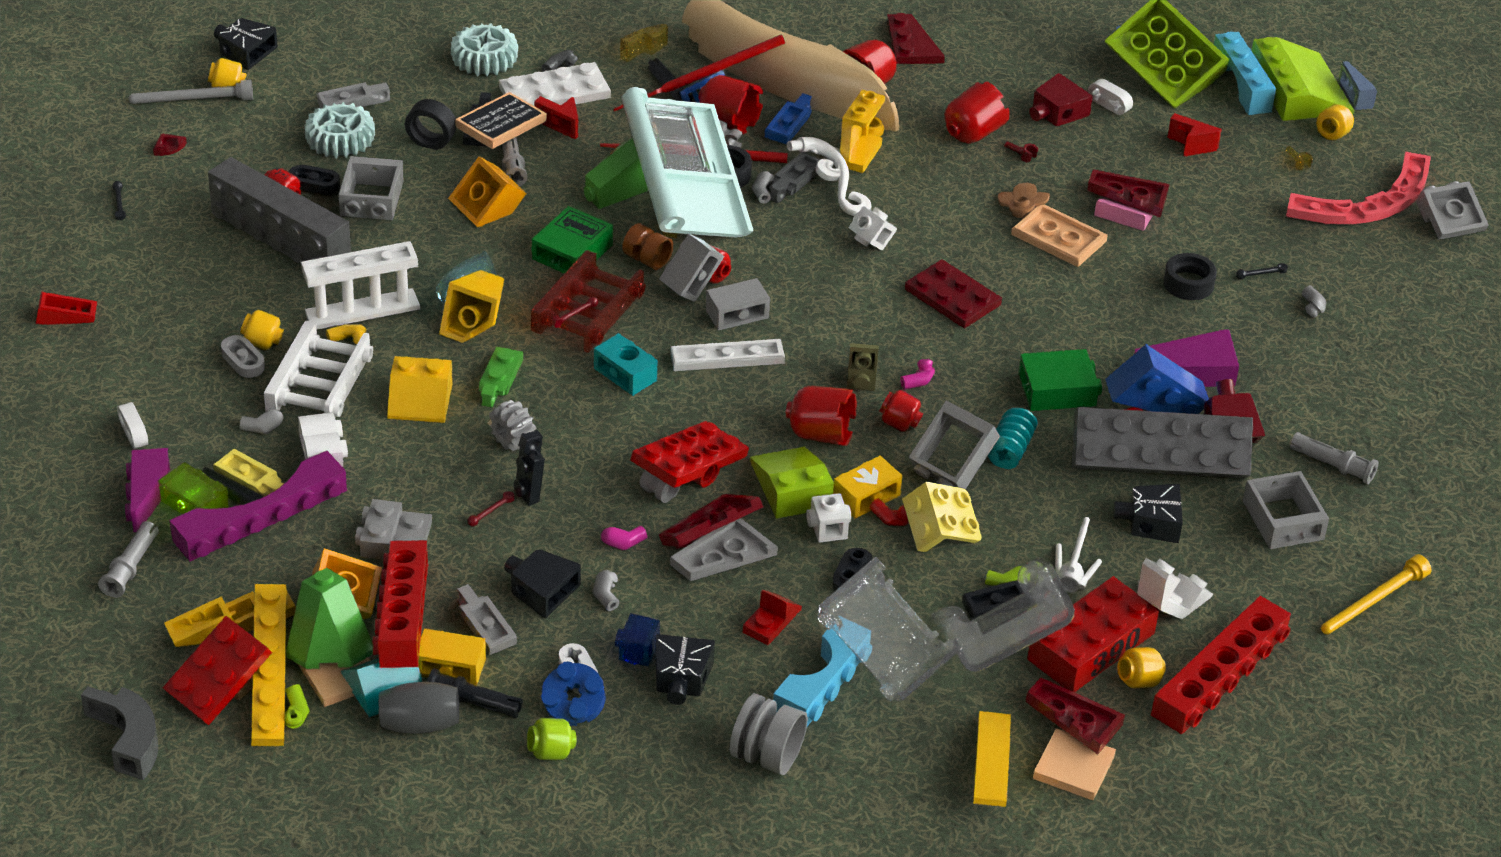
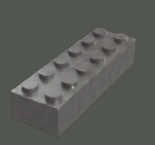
[208,157,351,263]
[1072,407,1253,478]

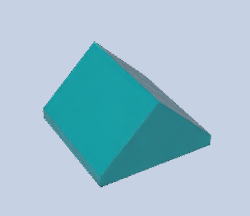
[341,658,423,717]

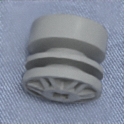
[729,693,808,775]

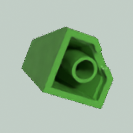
[584,137,648,209]
[286,568,373,669]

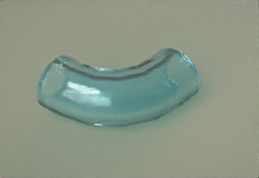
[436,251,496,304]

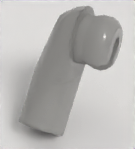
[752,171,775,204]
[1302,285,1326,318]
[593,570,620,611]

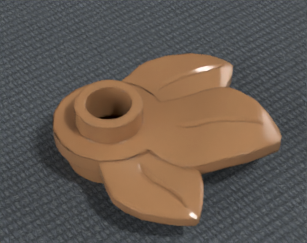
[998,182,1050,218]

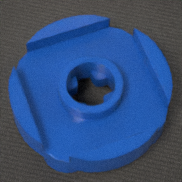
[541,661,606,726]

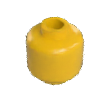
[207,58,247,87]
[1316,104,1354,140]
[240,310,284,350]
[1117,647,1166,689]

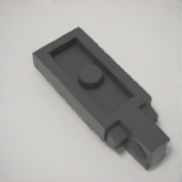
[770,152,821,203]

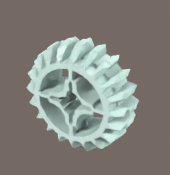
[450,23,518,76]
[305,102,375,159]

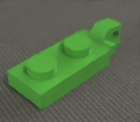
[479,347,523,407]

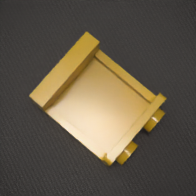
[840,90,885,173]

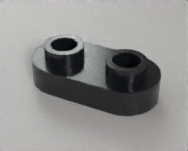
[288,165,340,194]
[832,548,873,597]

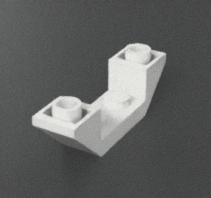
[1137,558,1213,619]

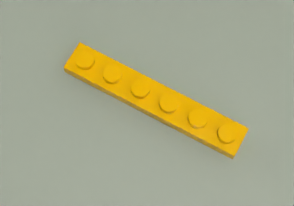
[251,584,286,746]

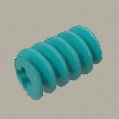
[988,408,1038,469]

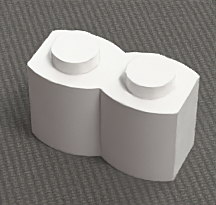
[298,412,348,467]

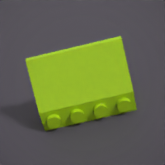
[1105,0,1229,109]
[1252,37,1354,121]

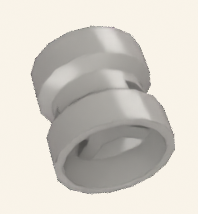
[640,470,680,503]

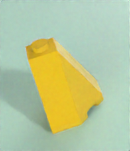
[439,270,504,343]

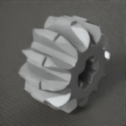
[488,400,537,451]

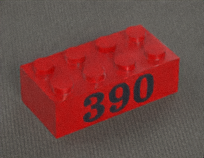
[1027,576,1159,692]

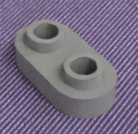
[221,335,265,378]

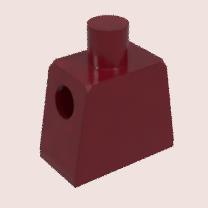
[1029,73,1093,126]
[1204,379,1265,443]

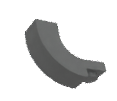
[81,686,158,780]

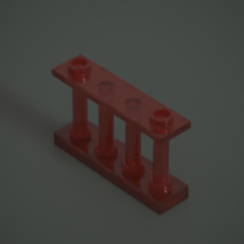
[531,250,646,353]

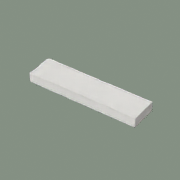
[670,339,785,371]

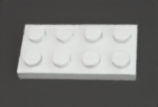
[499,62,611,106]

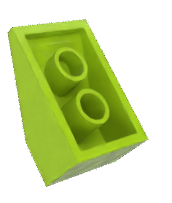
[750,446,834,519]

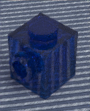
[615,613,660,666]

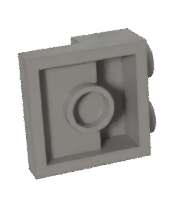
[1416,181,1489,240]
[355,499,432,559]

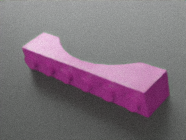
[169,451,347,562]

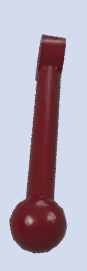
[551,297,598,328]
[467,491,515,527]

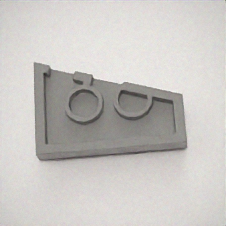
[670,518,778,581]

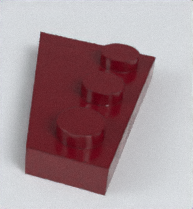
[887,13,945,64]
[1087,169,1170,218]
[658,494,763,549]
[1025,677,1125,755]

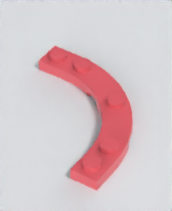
[1286,152,1431,224]

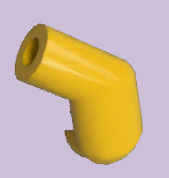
[326,324,367,344]

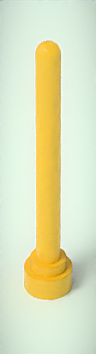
[1321,554,1431,635]

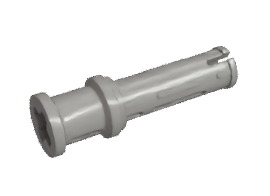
[501,137,528,186]
[1290,432,1379,485]
[98,521,159,598]

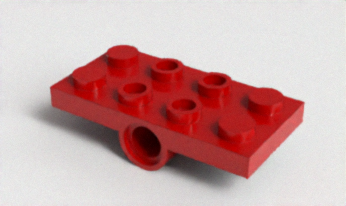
[630,421,749,488]

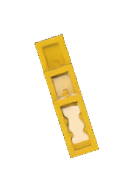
[164,589,296,647]
[973,711,1011,807]

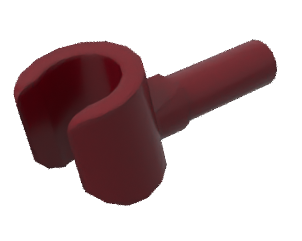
[1005,141,1038,163]

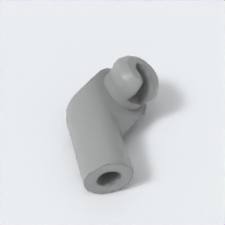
[240,409,283,434]

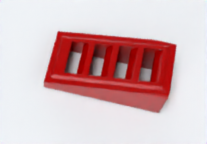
[36,292,97,325]

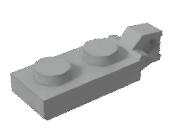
[317,82,390,109]
[457,584,517,655]

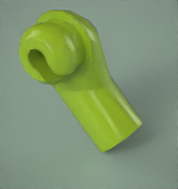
[985,566,1030,586]
[285,684,310,729]

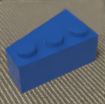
[1105,344,1209,414]

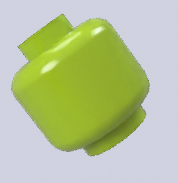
[527,718,577,760]

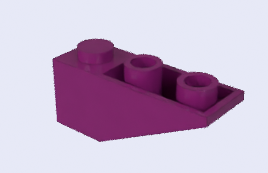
[125,448,170,532]

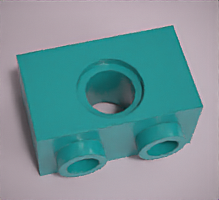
[594,333,658,396]

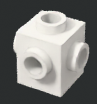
[848,206,897,250]
[807,493,851,543]

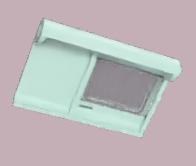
[621,87,753,238]

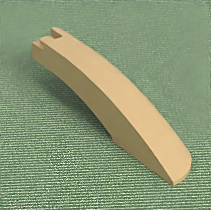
[682,0,899,132]

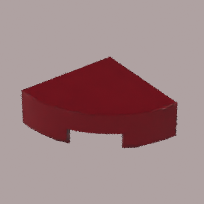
[153,134,187,156]

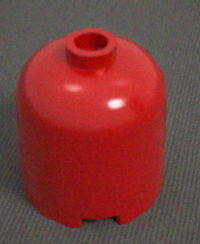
[843,39,897,84]
[699,75,763,134]
[944,81,1009,144]
[786,386,857,446]

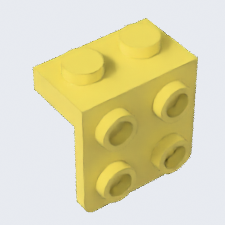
[902,482,982,552]

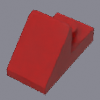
[534,96,578,139]
[1167,113,1222,156]
[743,590,802,645]

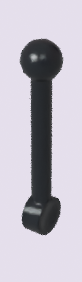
[112,181,126,220]
[1236,263,1288,280]

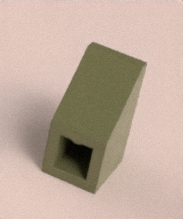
[847,343,879,391]

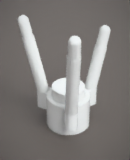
[1053,517,1102,593]

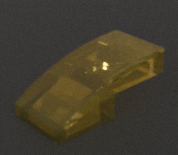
[620,24,668,62]

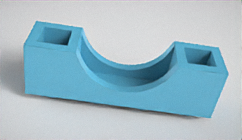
[1214,32,1276,115]
[773,617,871,726]

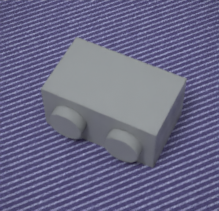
[659,234,725,302]
[706,278,770,330]

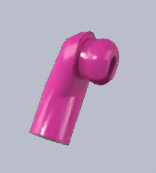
[900,359,935,390]
[601,526,647,550]

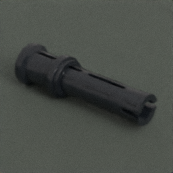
[427,668,523,718]

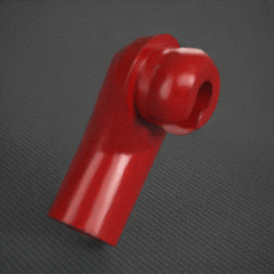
[869,498,909,526]

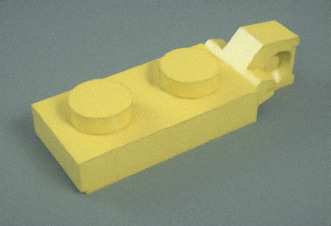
[213,449,284,496]

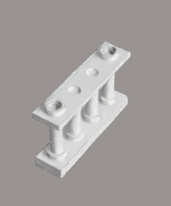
[301,241,420,330]
[264,321,373,418]

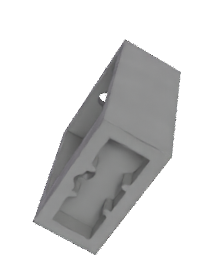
[339,156,404,220]
[908,401,1000,489]
[1243,471,1329,549]

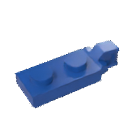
[765,93,812,144]

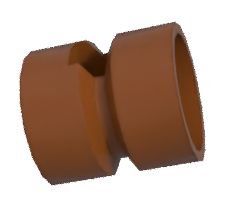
[622,223,674,270]

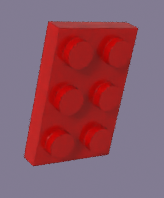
[162,616,272,725]

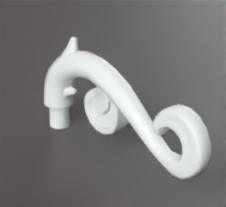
[787,137,871,216]

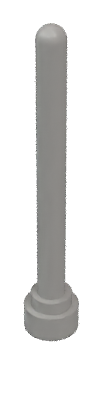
[128,79,253,104]

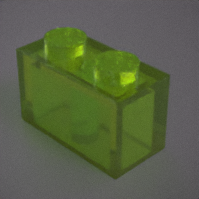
[158,462,229,514]

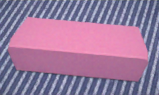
[1094,198,1153,231]

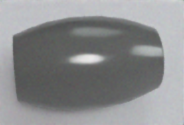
[379,681,459,734]

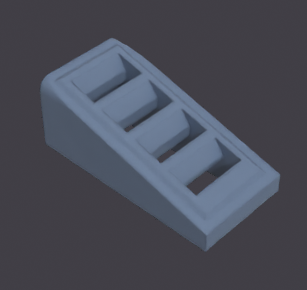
[1338,61,1377,110]

